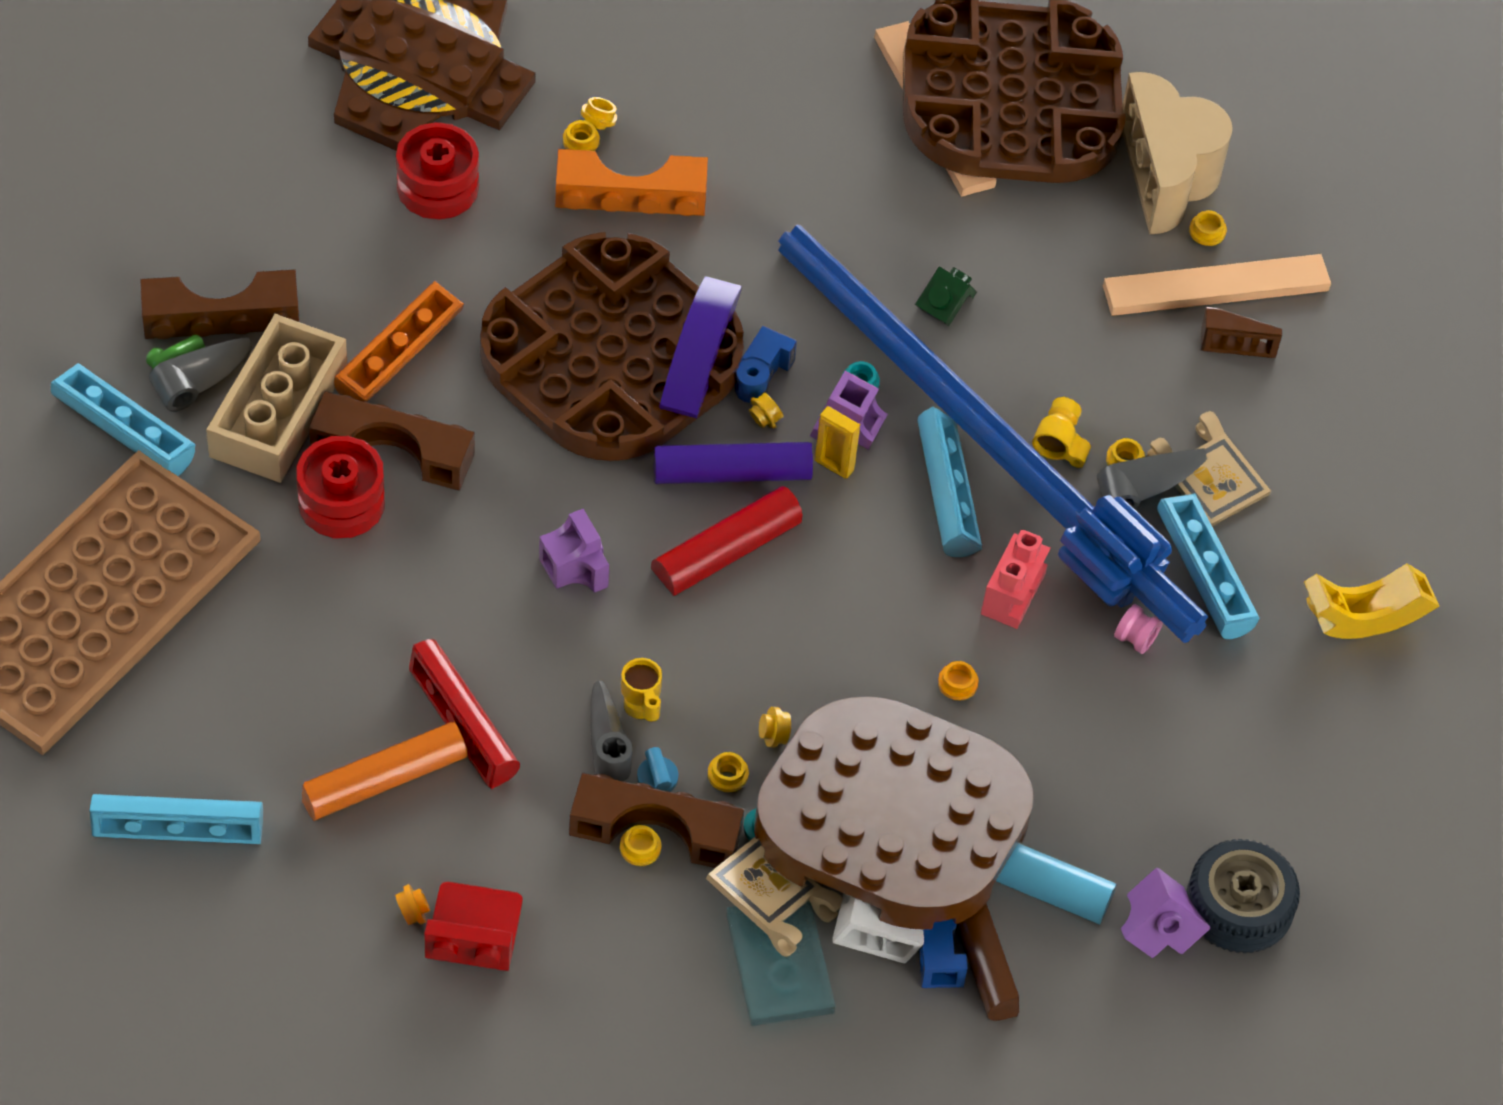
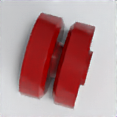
[396,122,479,220]
[297,436,385,538]

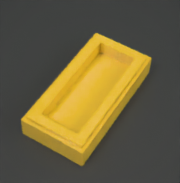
[814,406,860,479]

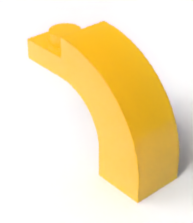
[1304,563,1440,639]

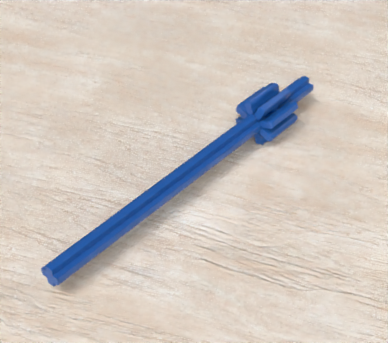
[778,225,1209,643]

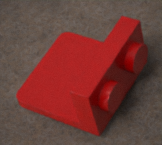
[424,881,523,971]

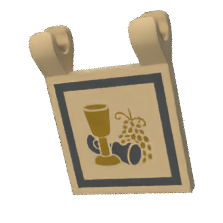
[1147,411,1271,526]
[706,837,843,957]

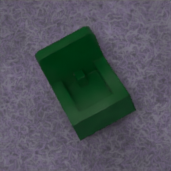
[915,266,977,326]

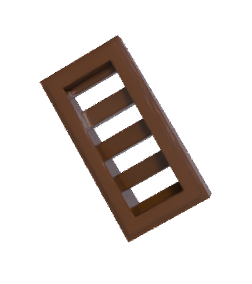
[1200,307,1282,358]

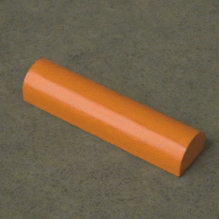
[334,281,464,402]
[302,722,467,821]

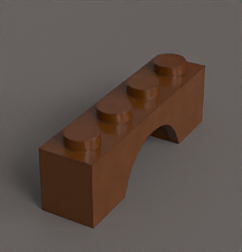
[140,269,299,339]
[309,391,475,491]
[569,773,744,868]

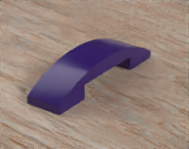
[660,276,742,418]

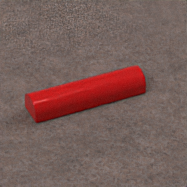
[651,486,803,596]
[409,639,520,789]

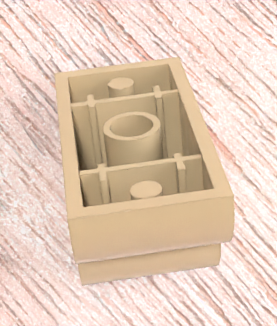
[1122,72,1232,234]

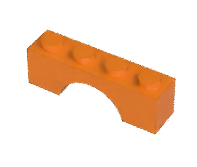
[555,149,708,216]

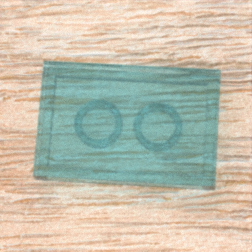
[726,900,836,1026]

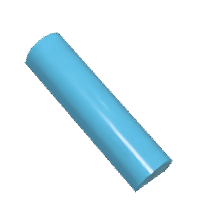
[51,363,196,476]
[917,407,982,557]
[1157,494,1260,639]
[89,794,263,844]
[996,843,1117,925]

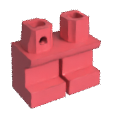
[981,530,1051,629]

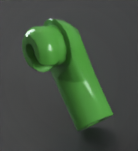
[146,335,205,370]

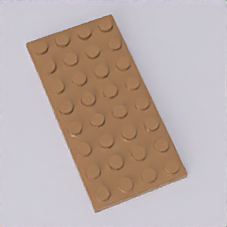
[0,450,261,755]

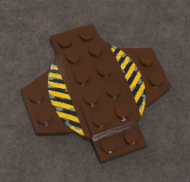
[308,0,536,151]

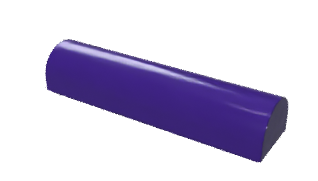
[653,442,813,484]

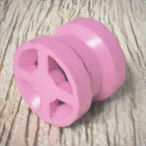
[1114,604,1163,654]

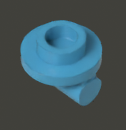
[637,747,679,792]

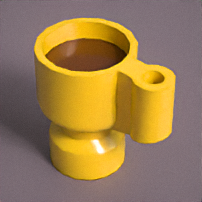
[1032,397,1091,468]
[621,658,662,722]

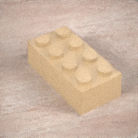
[206,314,347,483]

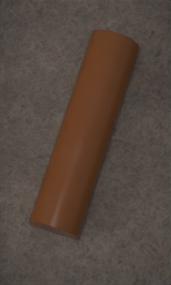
[956,903,1019,1021]

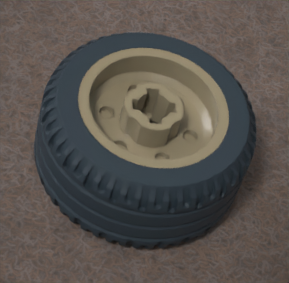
[1186,839,1300,953]

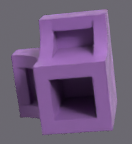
[810,371,888,450]
[539,509,609,593]
[1121,867,1211,958]

